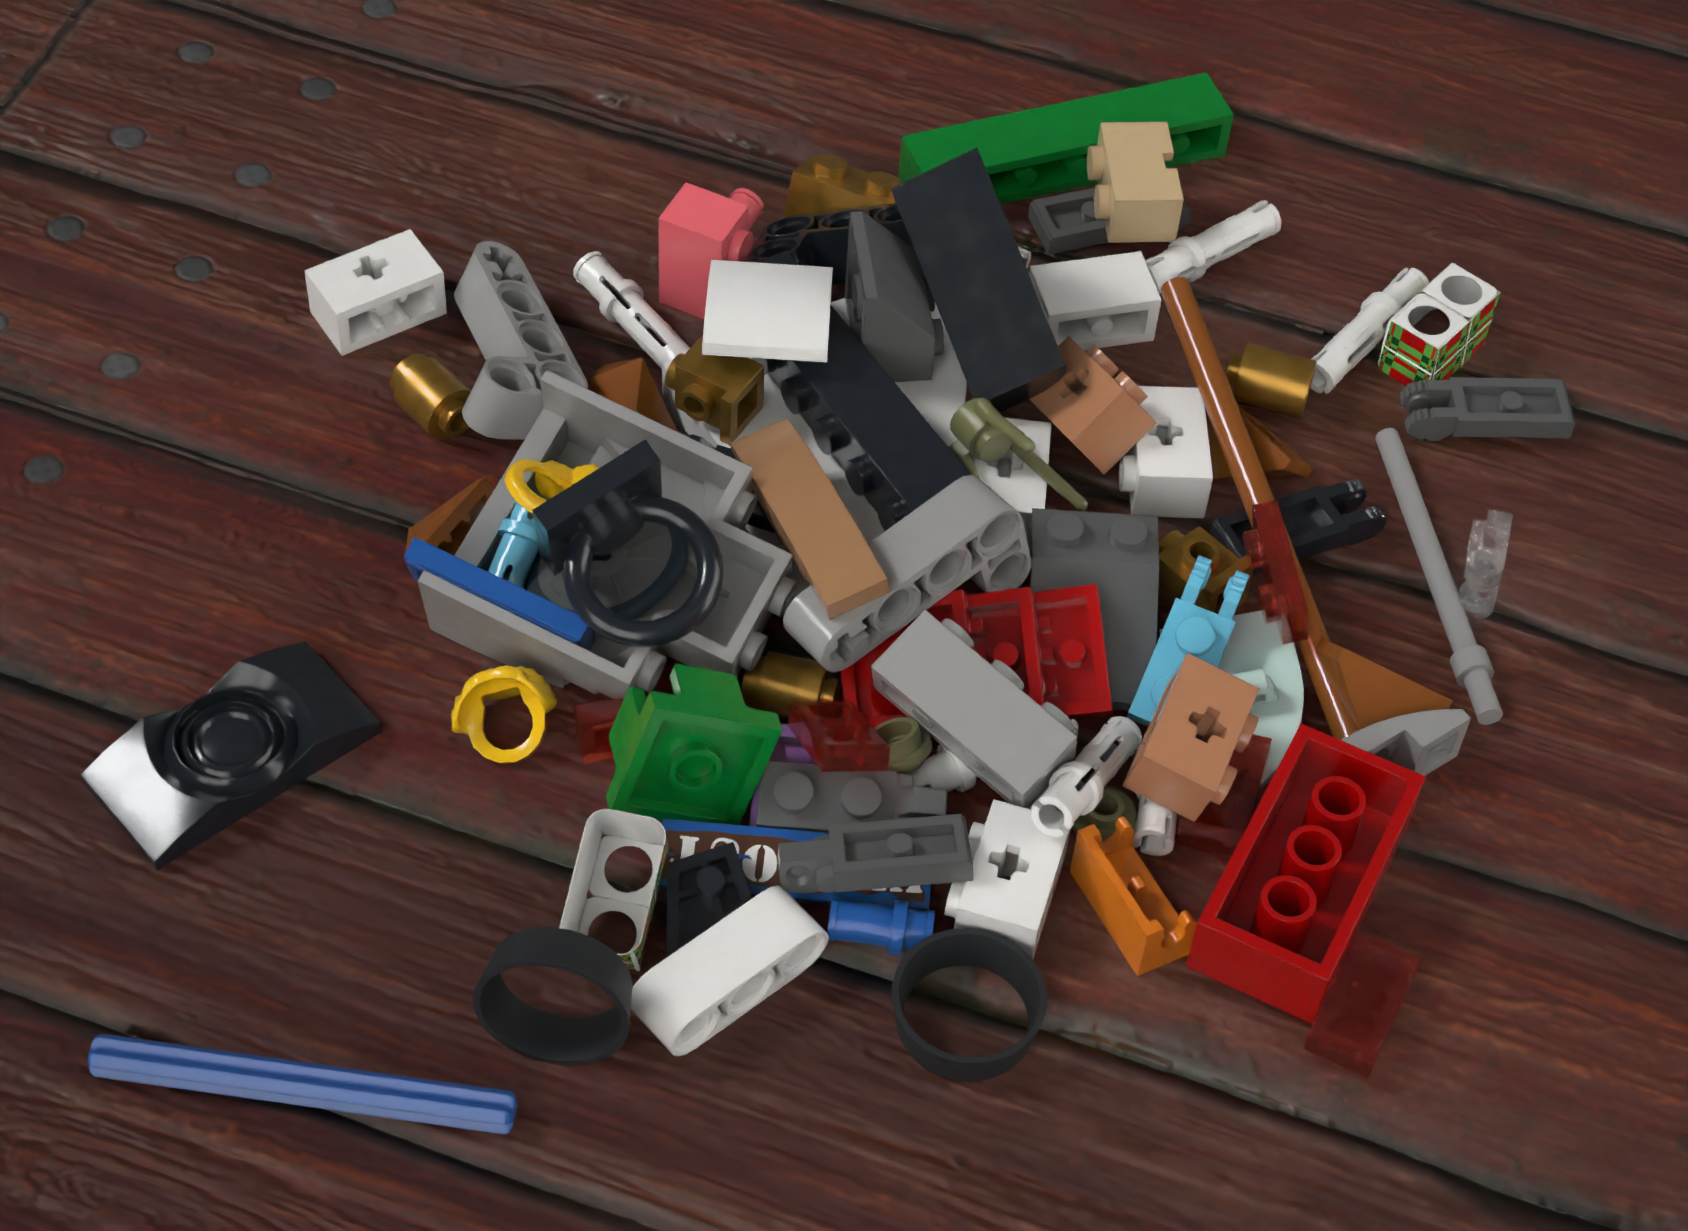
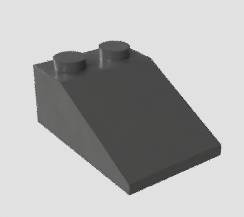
[1025,508,1159,711]

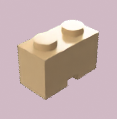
[1087,122,1184,243]

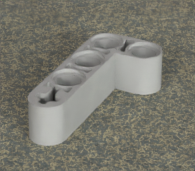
[454,241,588,440]
[783,475,1031,672]

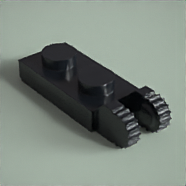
[1210,479,1387,575]

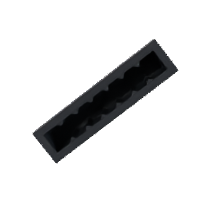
[891,147,1067,413]

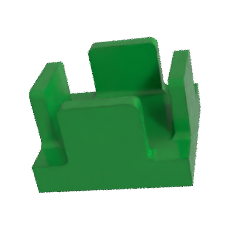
[606,664,783,825]

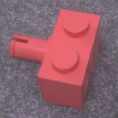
[658,182,764,319]

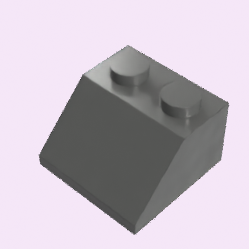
[845,211,944,382]

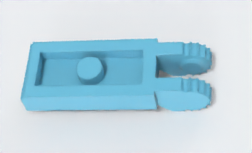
[1127,555,1250,727]

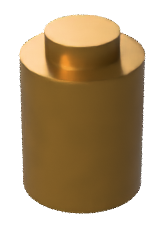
[1226,343,1317,418]

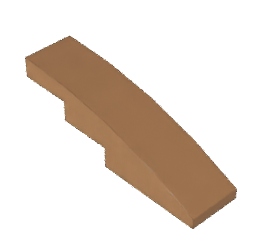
[730,418,890,620]

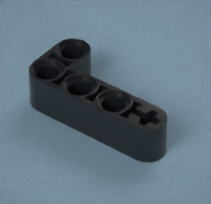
[749,203,924,285]

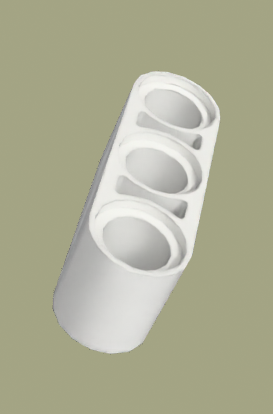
[631,886,829,1056]

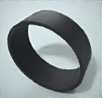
[473,927,632,1065]
[892,928,1047,1082]

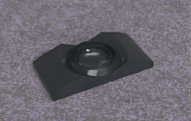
[81,642,382,870]

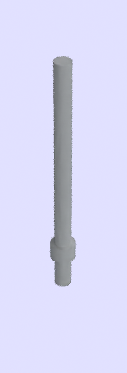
[1375,428,1503,725]

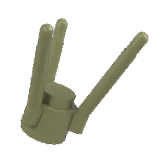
[949,398,1088,511]

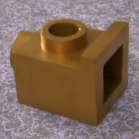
[665,335,765,445]
[1158,526,1256,614]

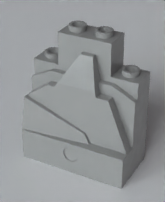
[418,370,798,703]

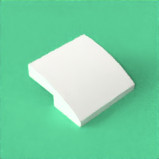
[702,260,833,362]

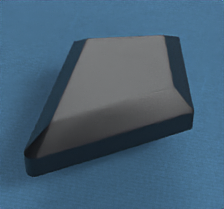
[666,842,752,958]

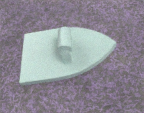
[1159,606,1304,789]

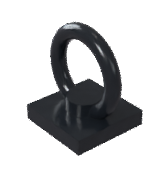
[532,439,724,647]

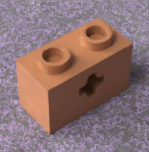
[1030,336,1156,475]
[1122,653,1259,822]

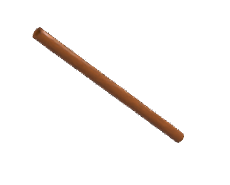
[1160,277,1357,740]

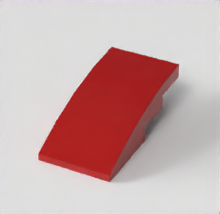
[841,584,1114,732]

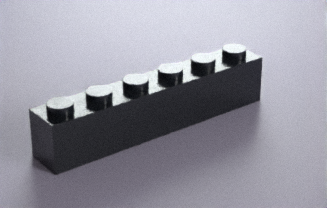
[752,250,971,531]

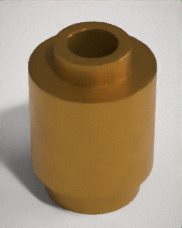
[389,354,471,440]
[741,651,841,727]

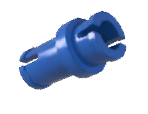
[827,896,935,956]

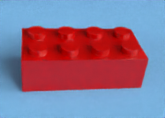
[1185,723,1426,1025]

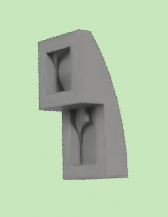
[1341,709,1471,776]

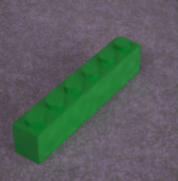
[898,72,1234,204]

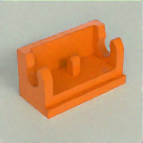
[1070,816,1197,976]

